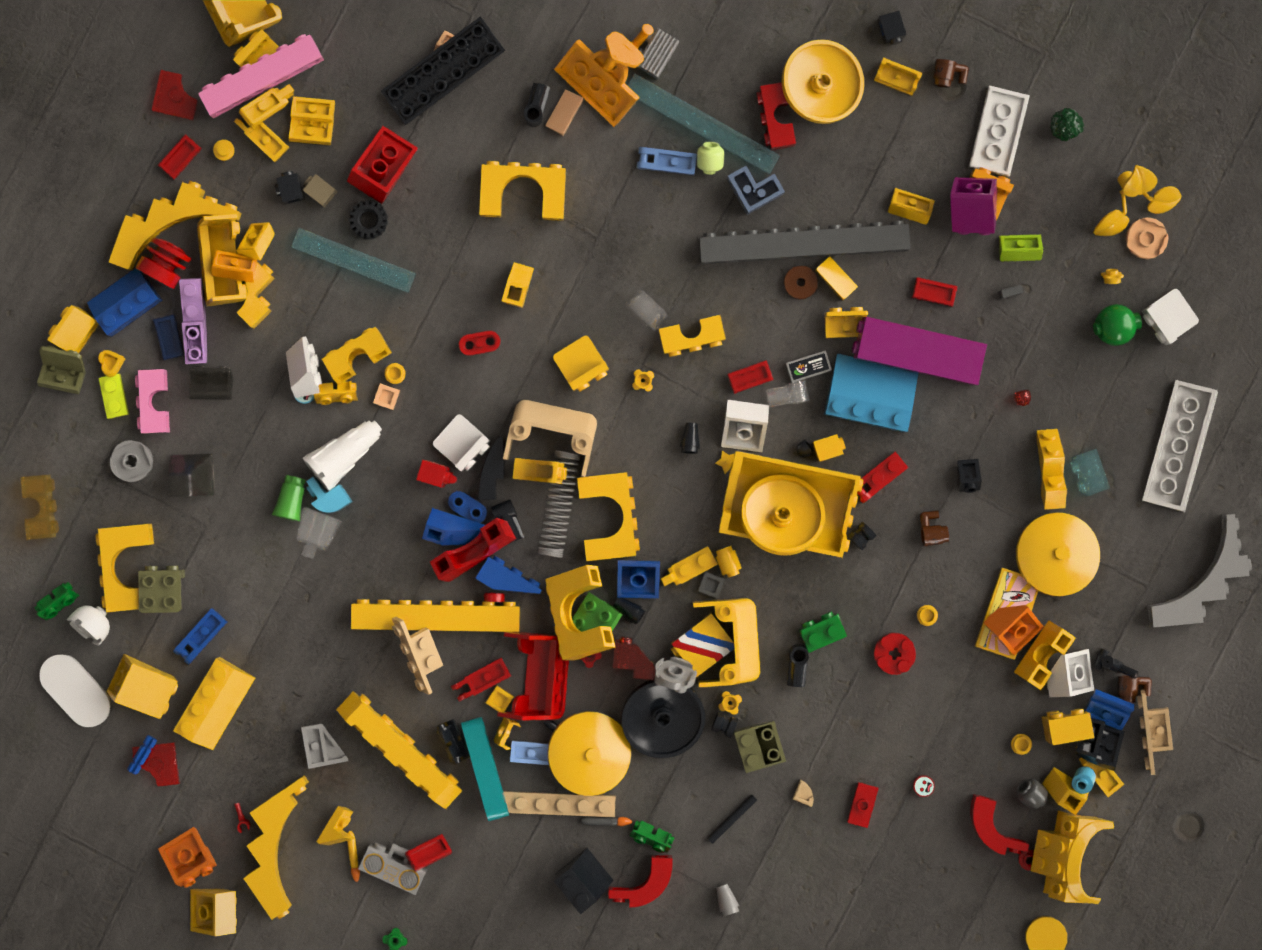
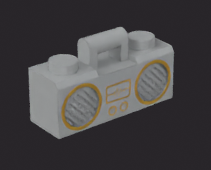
[358,843,427,895]

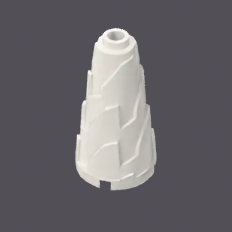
[302,420,382,491]

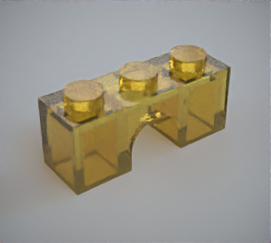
[21,475,59,540]

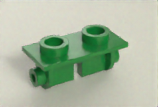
[34,582,80,621]
[629,820,675,853]

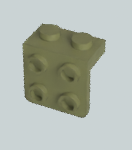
[37,346,86,394]
[138,565,185,613]

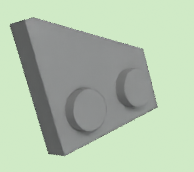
[301,723,348,769]

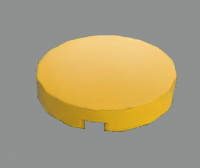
[1025,916,1067,950]

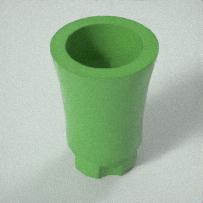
[272,475,305,522]

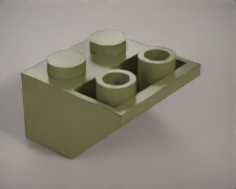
[734,721,786,773]

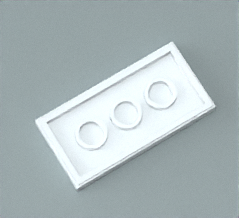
[969,86,1030,177]

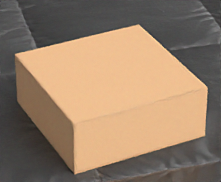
[373,383,400,410]

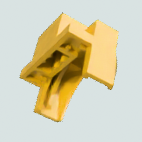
[1031,810,1114,904]

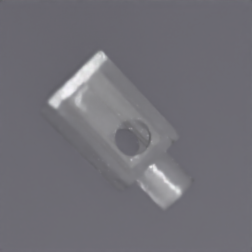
[625,289,668,331]
[297,507,343,559]

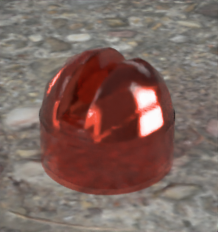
[1013,389,1031,406]

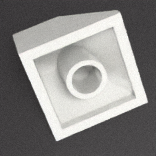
[1047,649,1094,697]

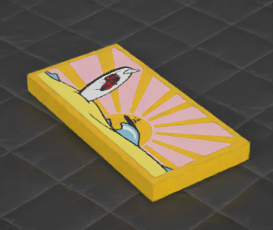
[975,567,1038,660]

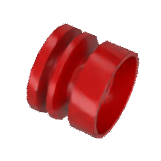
[135,237,192,289]

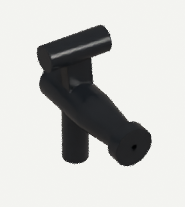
[1093,648,1139,679]

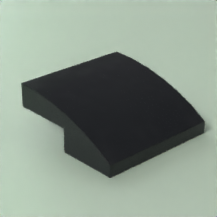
[1075,718,1125,771]

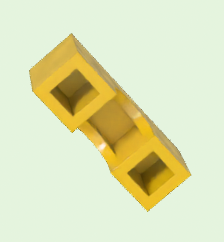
[659,315,726,357]
[322,327,392,385]
[1014,620,1076,690]

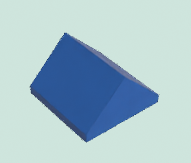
[617,560,660,598]

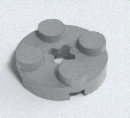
[110,440,153,482]
[654,657,697,693]

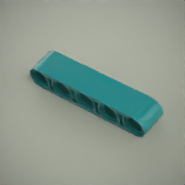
[461,717,509,821]

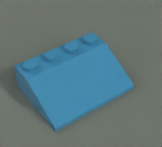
[824,354,918,432]

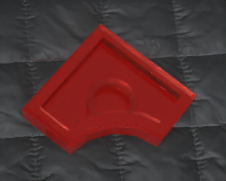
[152,70,198,121]
[132,742,180,786]

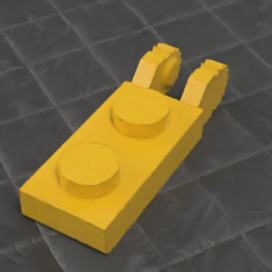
[234,118,290,163]

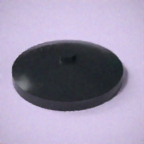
[621,679,705,758]

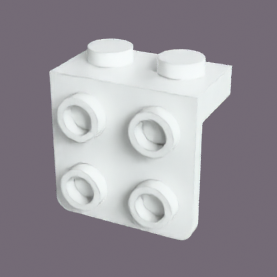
[1142,289,1199,345]
[433,414,490,472]

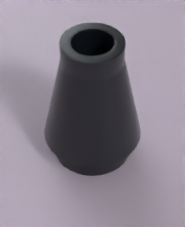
[679,422,700,454]
[613,598,646,625]

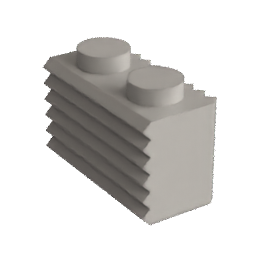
[637,28,679,79]

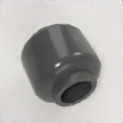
[1017,779,1048,810]

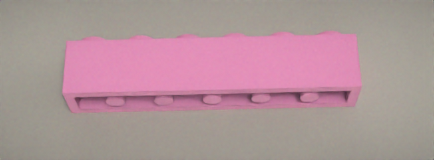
[198,34,324,119]

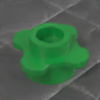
[382,928,408,950]

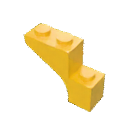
[237,253,275,329]
[1036,429,1067,510]
[513,458,567,484]

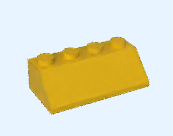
[173,657,255,750]

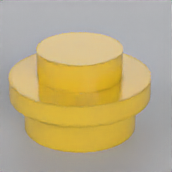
[213,140,235,161]
[385,363,406,384]
[917,605,938,626]
[1011,734,1032,755]

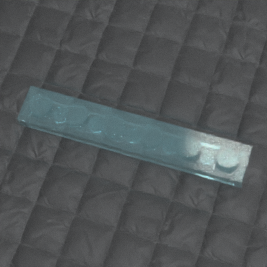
[291,228,416,293]

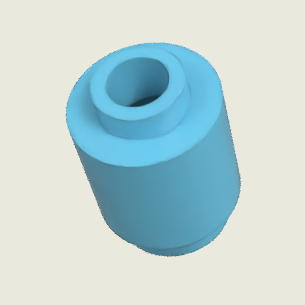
[1072,766,1096,794]

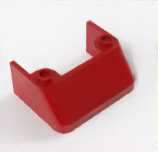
[497,632,569,720]

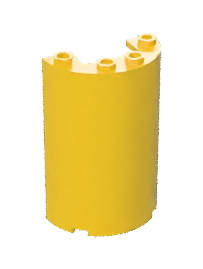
[719,451,863,558]

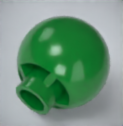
[1093,304,1142,346]

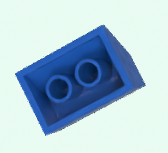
[87,268,163,337]

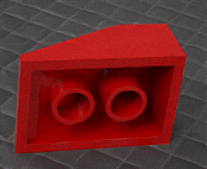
[347,126,418,204]

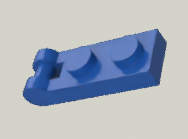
[173,608,228,665]

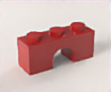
[756,82,796,151]

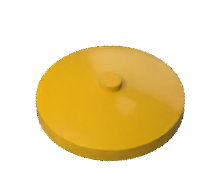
[782,40,864,124]
[741,475,825,556]
[1016,513,1100,596]
[547,711,631,796]

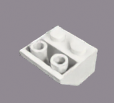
[286,336,322,398]

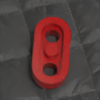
[459,331,501,356]

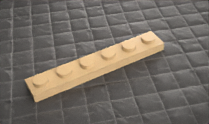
[503,791,616,817]

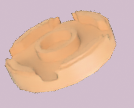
[1125,217,1168,260]

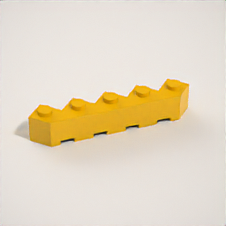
[336,691,462,809]

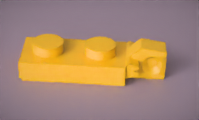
[239,84,294,128]
[660,546,718,586]
[1075,746,1124,797]

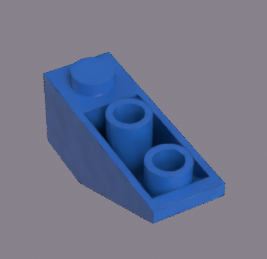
[422,508,485,545]
[476,555,542,594]

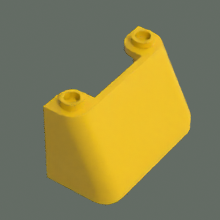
[202,0,282,47]

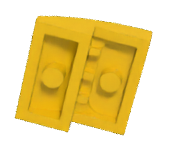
[289,96,335,145]

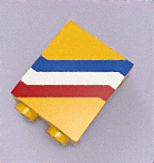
[671,612,735,677]

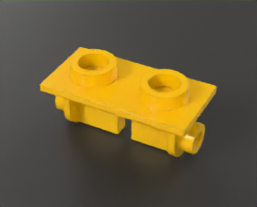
[313,381,358,405]

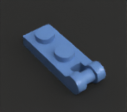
[636,147,697,175]

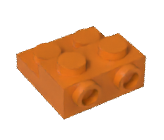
[158,827,217,888]

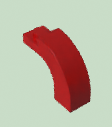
[970,794,1029,855]
[608,855,673,908]

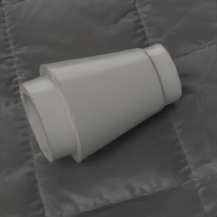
[716,884,740,917]

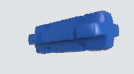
[127,735,157,775]

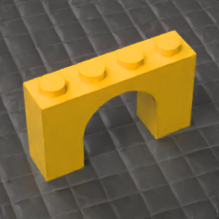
[479,161,566,221]
[577,472,640,561]
[96,524,154,612]
[545,565,615,661]

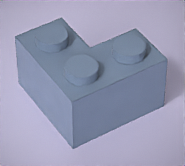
[727,166,785,215]

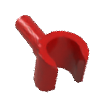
[234,803,251,833]

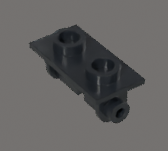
[436,719,470,765]

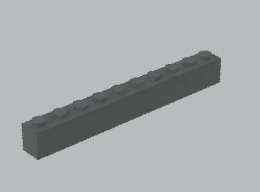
[699,221,911,264]

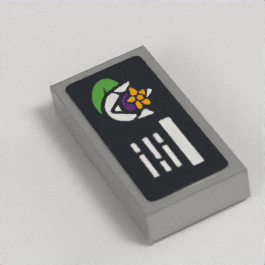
[786,350,832,383]

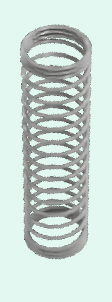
[537,450,581,558]

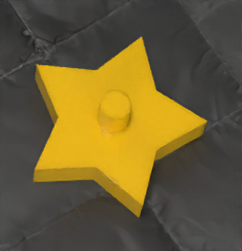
[715,451,734,474]

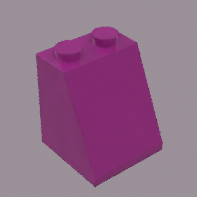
[950,177,997,235]

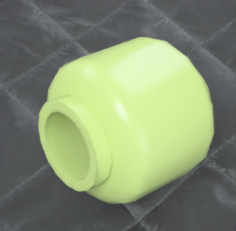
[697,142,724,175]

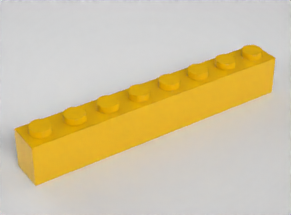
[351,599,520,632]

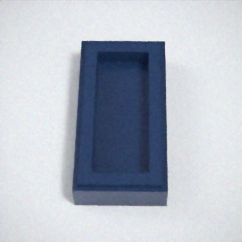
[153,315,185,360]

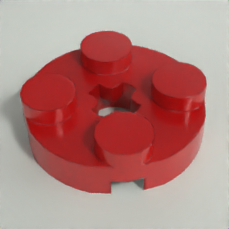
[873,633,916,675]

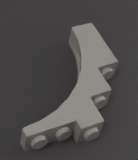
[1147,514,1252,627]

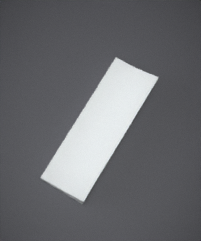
[1142,380,1218,513]

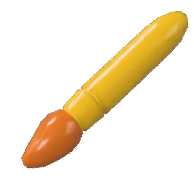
[347,831,360,882]

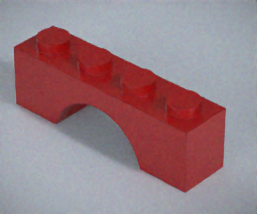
[430,518,516,582]

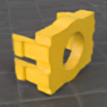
[494,718,521,750]

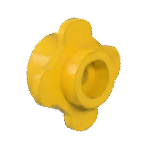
[1101,269,1124,284]
[632,369,654,391]
[718,691,742,715]

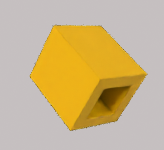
[812,434,846,462]

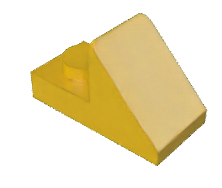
[316,806,354,845]

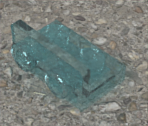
[1070,449,1110,496]

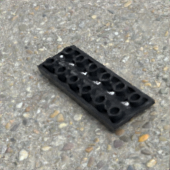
[381,16,506,125]

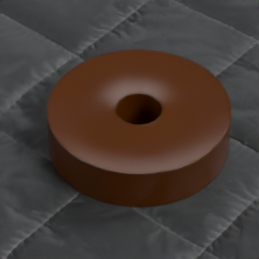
[784,266,818,300]

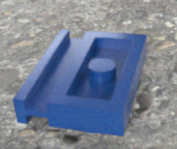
[1084,689,1135,730]

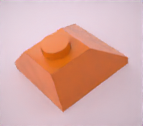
[983,605,1044,656]

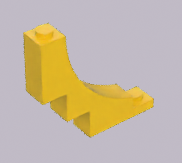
[243,775,309,920]

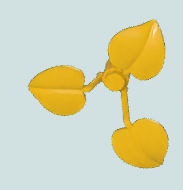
[1093,165,1182,236]

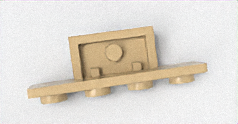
[392,617,443,695]
[1137,689,1173,775]

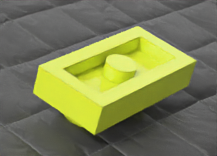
[99,374,129,419]

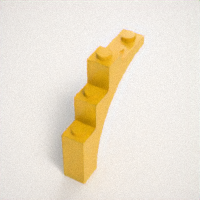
[109,181,242,271]

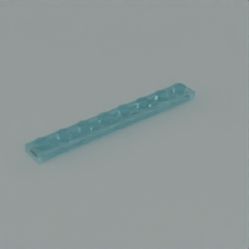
[628,74,780,175]

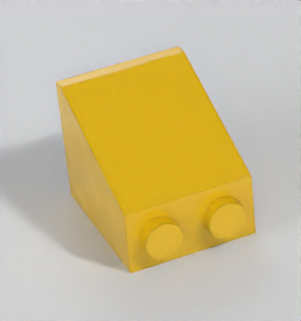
[106,654,178,719]

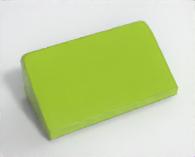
[999,235,1043,262]

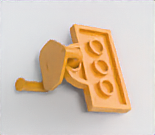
[554,24,653,127]

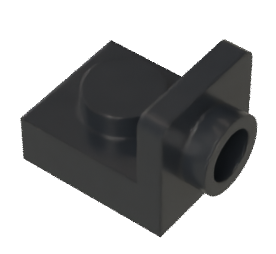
[957,459,982,493]

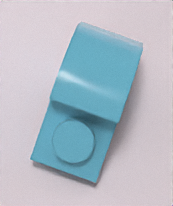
[306,477,353,513]

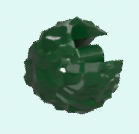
[1050,108,1084,141]

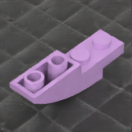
[179,278,207,364]

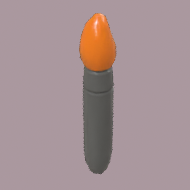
[581,817,632,826]

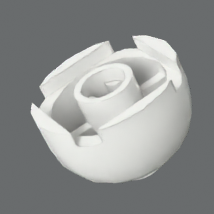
[67,605,110,646]

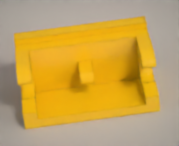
[874,58,922,96]

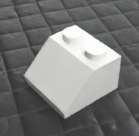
[721,400,769,452]

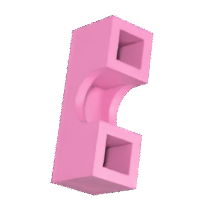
[135,369,170,434]

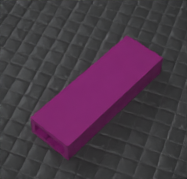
[852,317,987,386]

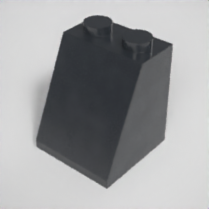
[554,847,614,914]

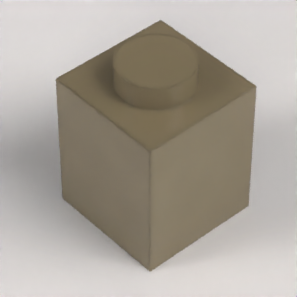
[303,174,337,208]

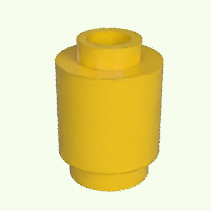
[716,546,742,578]

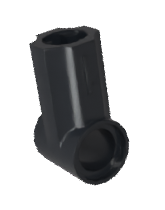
[524,83,551,127]
[491,499,525,544]
[787,644,809,687]

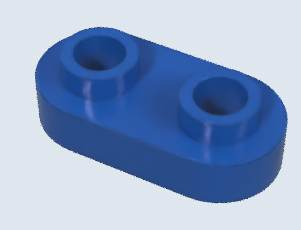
[448,491,487,523]

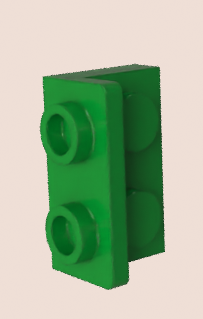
[799,611,847,653]

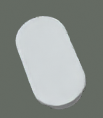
[40,654,111,727]

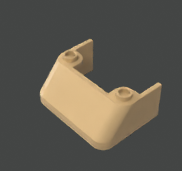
[503,400,597,477]

